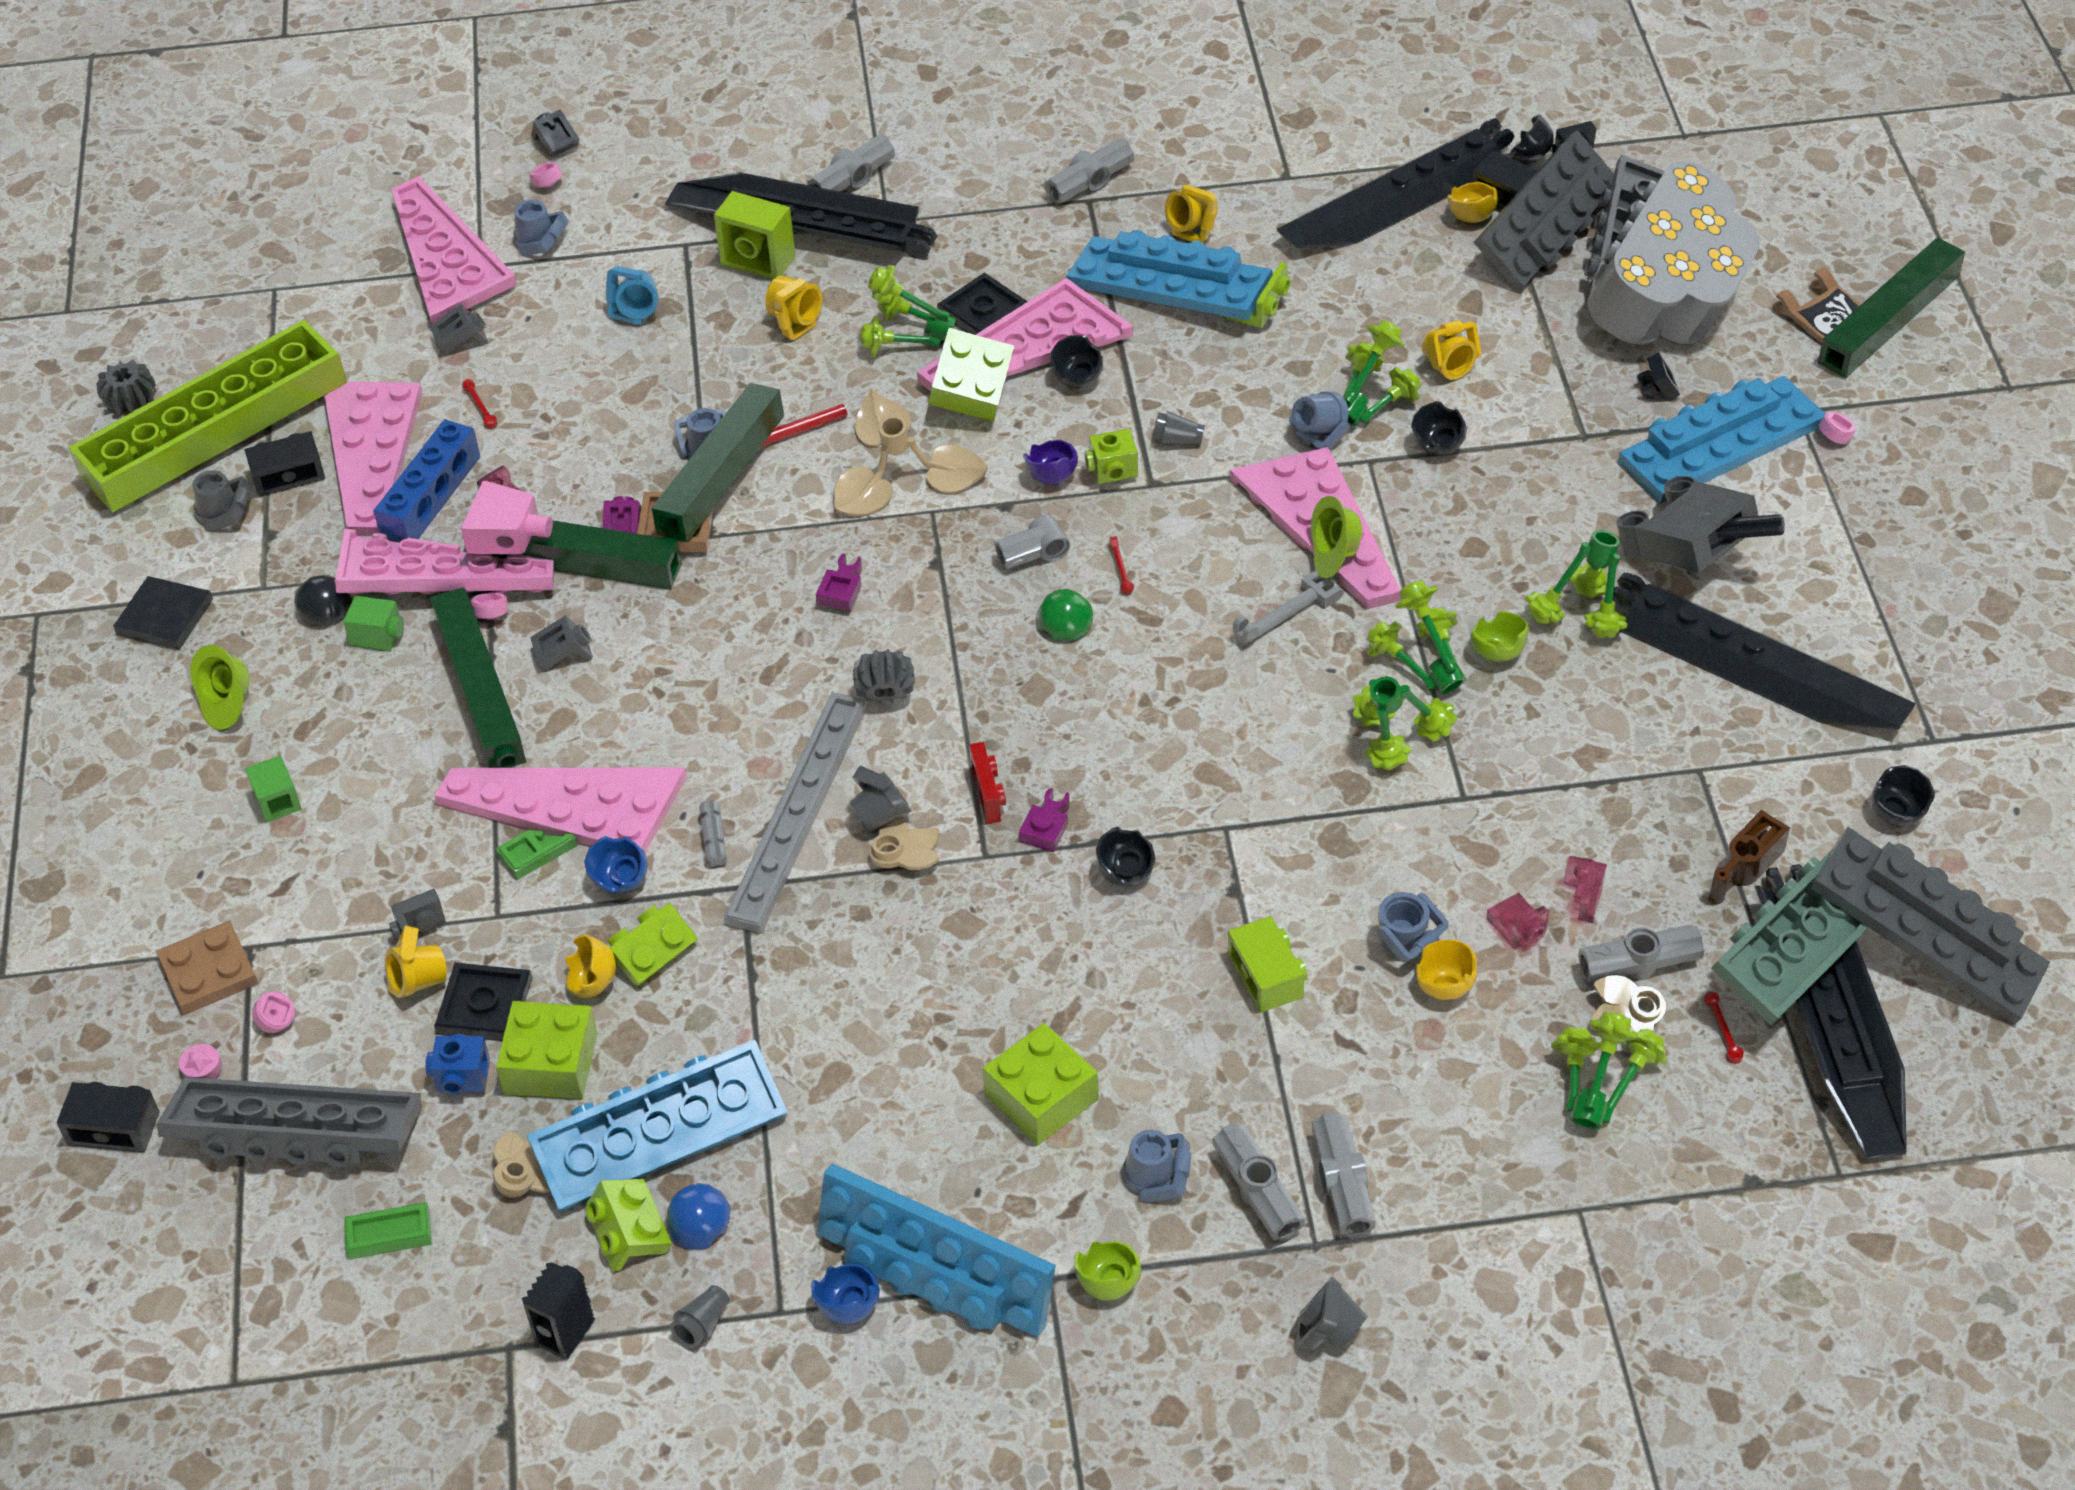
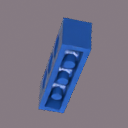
[373,419,481,543]

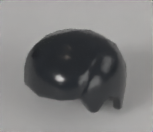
[1510,114,1554,164]
[1051,335,1103,389]
[1411,401,1468,456]
[294,575,352,626]
[1871,765,1935,828]
[1096,827,1156,887]

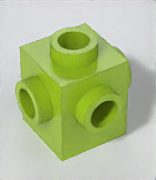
[1084,428,1138,484]

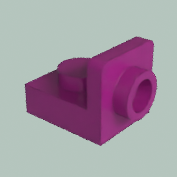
[603,496,641,534]

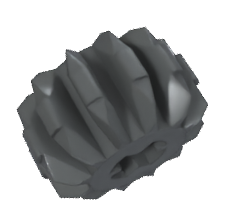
[96,359,156,415]
[853,649,915,704]

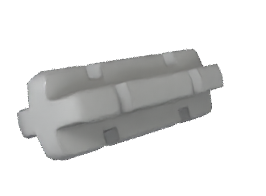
[699,800,727,867]

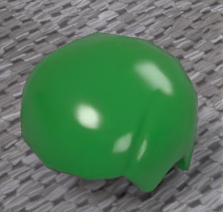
[1036,589,1093,641]

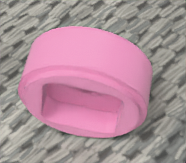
[529,162,563,188]
[1819,412,1856,444]
[471,592,508,620]
[252,991,295,1033]
[179,1044,222,1079]

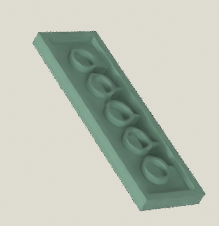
[1711,829,1869,1025]

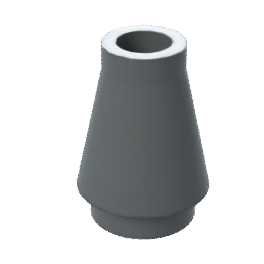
[1153,411,1205,445]
[670,1285,730,1348]

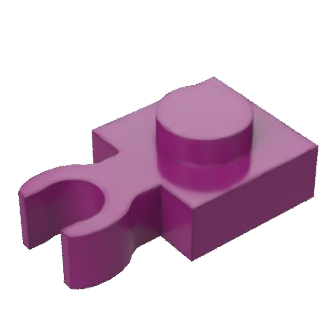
[815,553,862,611]
[1019,788,1070,852]

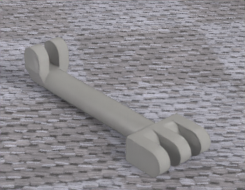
[1233,570,1344,647]

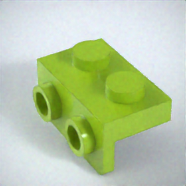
[1225,262,1291,328]
[607,902,699,987]
[586,1179,672,1271]

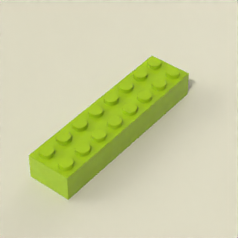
[68,319,347,513]

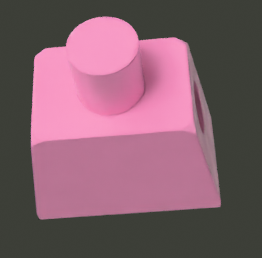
[461,481,553,554]

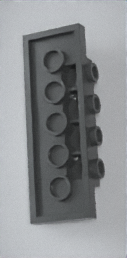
[1474,130,1614,291]
[1584,155,1665,293]
[1810,827,2050,1025]
[157,1077,422,1168]

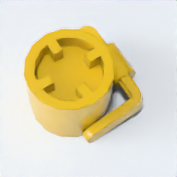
[765,276,823,340]

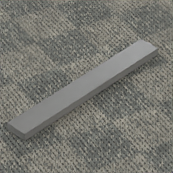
[724,692,867,934]

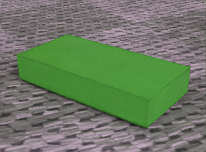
[344,1202,433,1260]

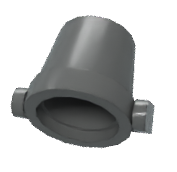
[192,470,252,532]
[850,765,912,832]
[1296,1277,1368,1352]

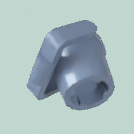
[513,200,569,256]
[1289,392,1350,450]
[674,408,726,459]
[1377,892,1448,962]
[1123,1130,1191,1203]

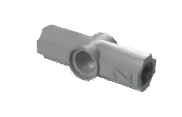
[807,134,895,192]
[1044,137,1134,205]
[1578,924,1704,983]
[1312,1112,1376,1238]
[1212,1122,1305,1242]

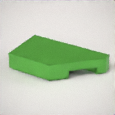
[496,830,577,880]

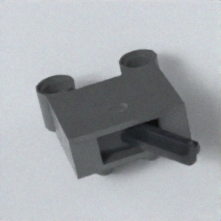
[1616,476,1785,576]

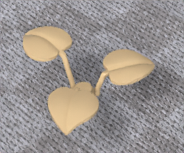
[834,390,988,516]

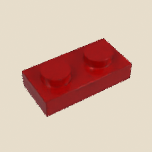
[969,741,1006,825]

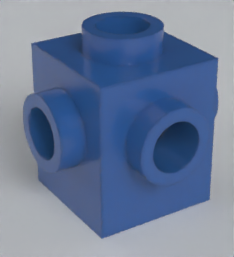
[425,1034,490,1095]

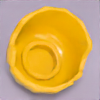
[1447,182,1498,223]
[565,934,616,999]
[1416,940,1477,1000]

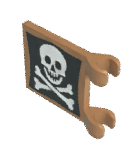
[1773,268,1861,344]

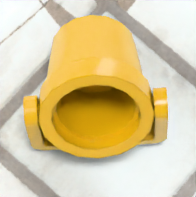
[1165,185,1218,243]
[1422,320,1482,380]
[385,926,447,998]

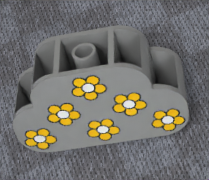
[1588,162,1759,345]

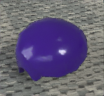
[1023,439,1079,485]

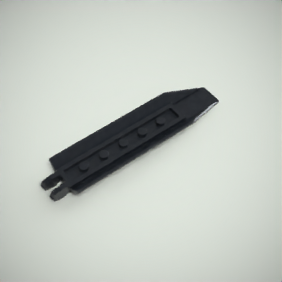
[1277,118,1515,248]
[665,172,938,259]
[1613,572,1916,730]
[1755,864,1907,1160]

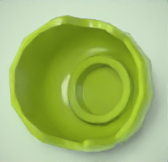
[1470,611,1529,662]
[1074,1240,1142,1301]

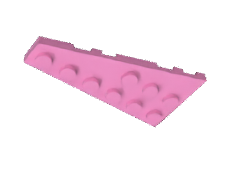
[392,176,517,325]
[917,278,1133,391]
[324,381,423,536]
[1230,447,1401,609]
[335,528,554,595]
[434,767,687,853]

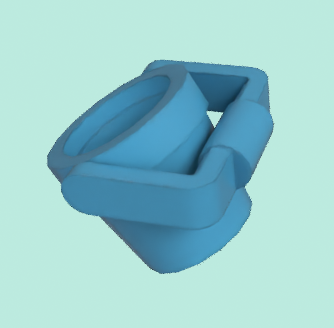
[606,266,659,324]

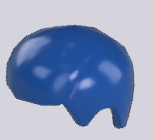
[584,836,648,894]
[666,1183,731,1249]
[811,1263,880,1325]

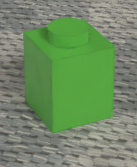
[343,596,404,651]
[245,755,302,823]

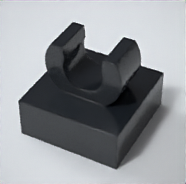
[1637,352,1680,401]

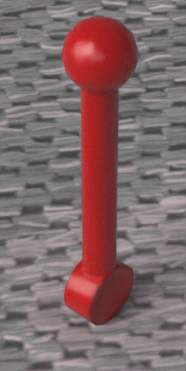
[462,379,498,429]
[1109,536,1134,594]
[1704,991,1744,1064]

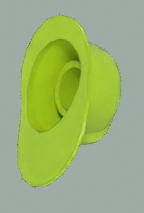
[1311,496,1362,579]
[190,645,249,730]

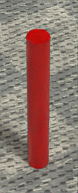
[760,403,848,448]

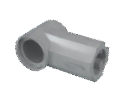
[994,515,1071,569]

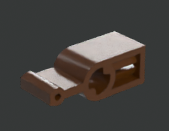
[1708,810,1790,905]

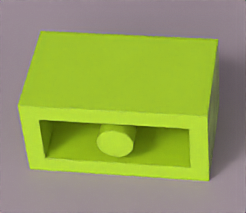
[1227,916,1308,1013]

